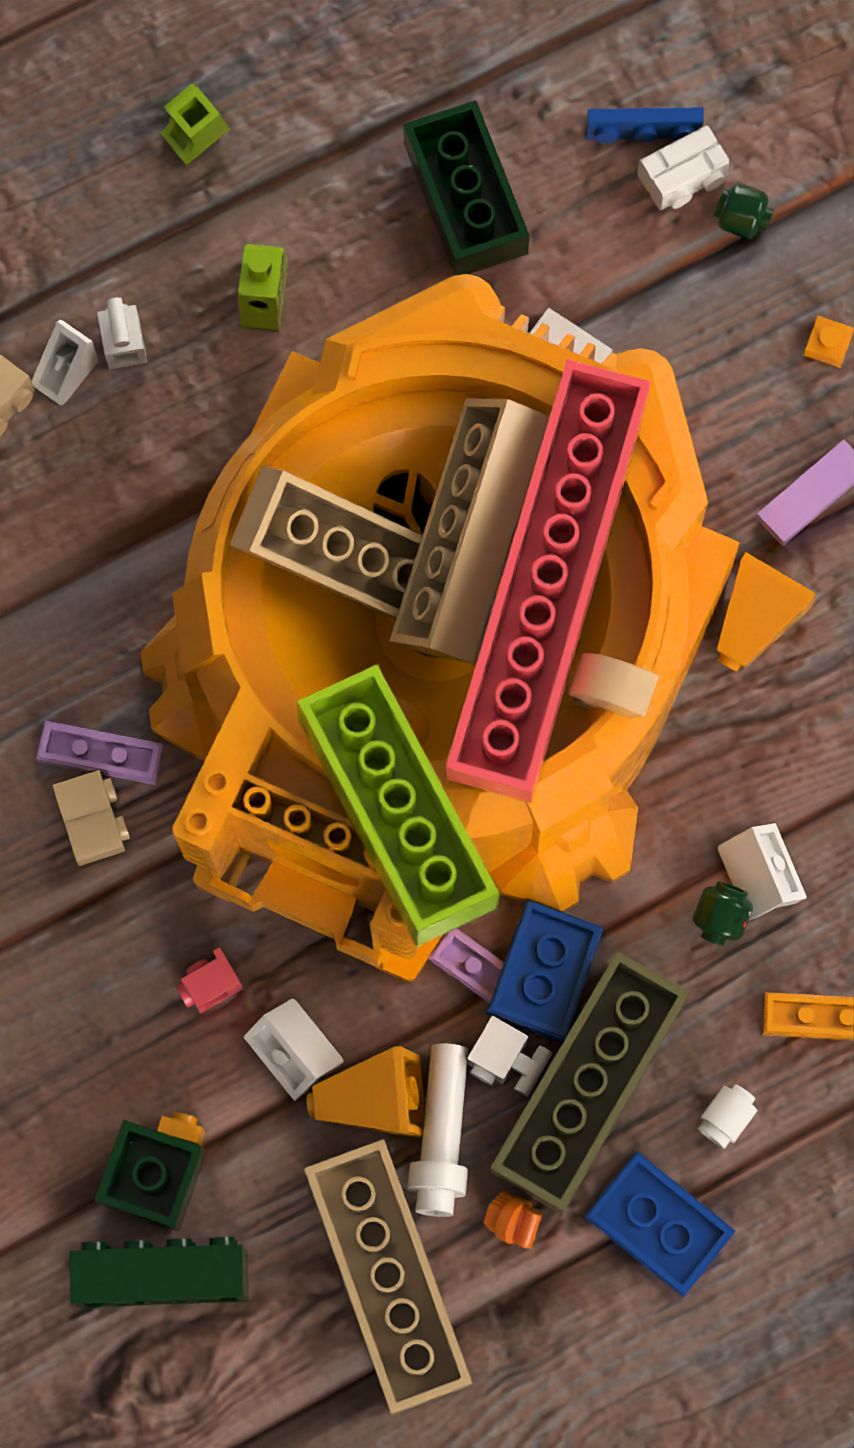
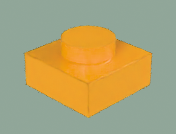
[804,316,854,368]
[157,1112,205,1146]

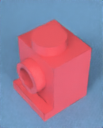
[175,947,243,1014]

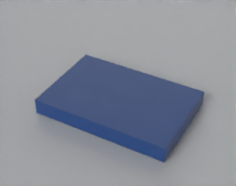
[486,899,604,1043]
[584,1151,736,1298]

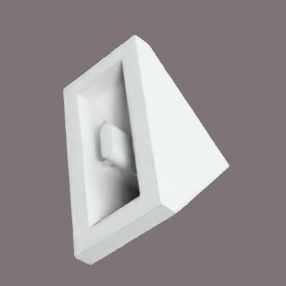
[31,320,99,406]

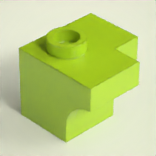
[160,83,230,166]

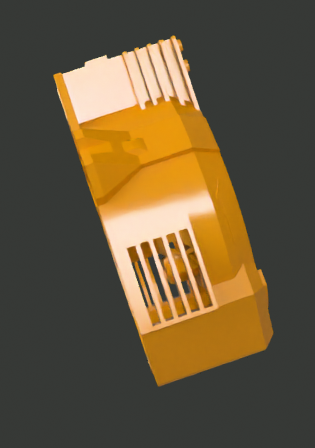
[140,274,740,983]

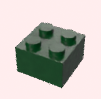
[94,1120,207,1232]

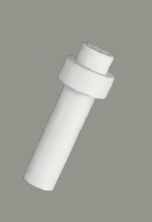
[407,1043,468,1217]

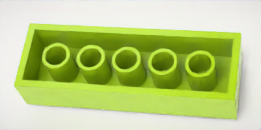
[297,665,499,947]

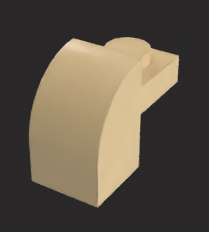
[568,653,659,719]

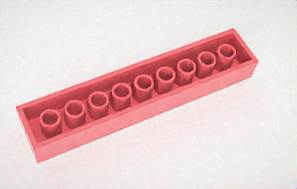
[445,359,651,803]

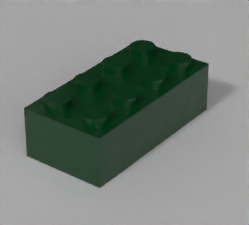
[403,100,530,275]
[70,1237,249,1308]

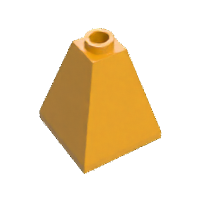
[717,552,816,672]
[307,1046,426,1139]

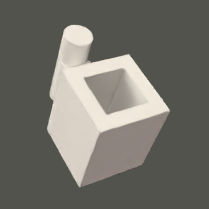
[97,297,147,370]
[467,1015,553,1097]

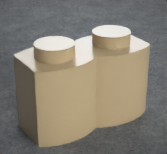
[53,770,130,866]

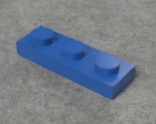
[586,107,704,144]

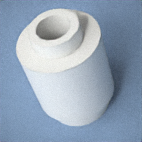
[697,1084,758,1149]

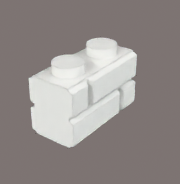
[638,126,730,210]

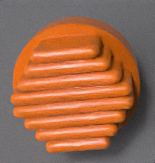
[484,1191,543,1249]

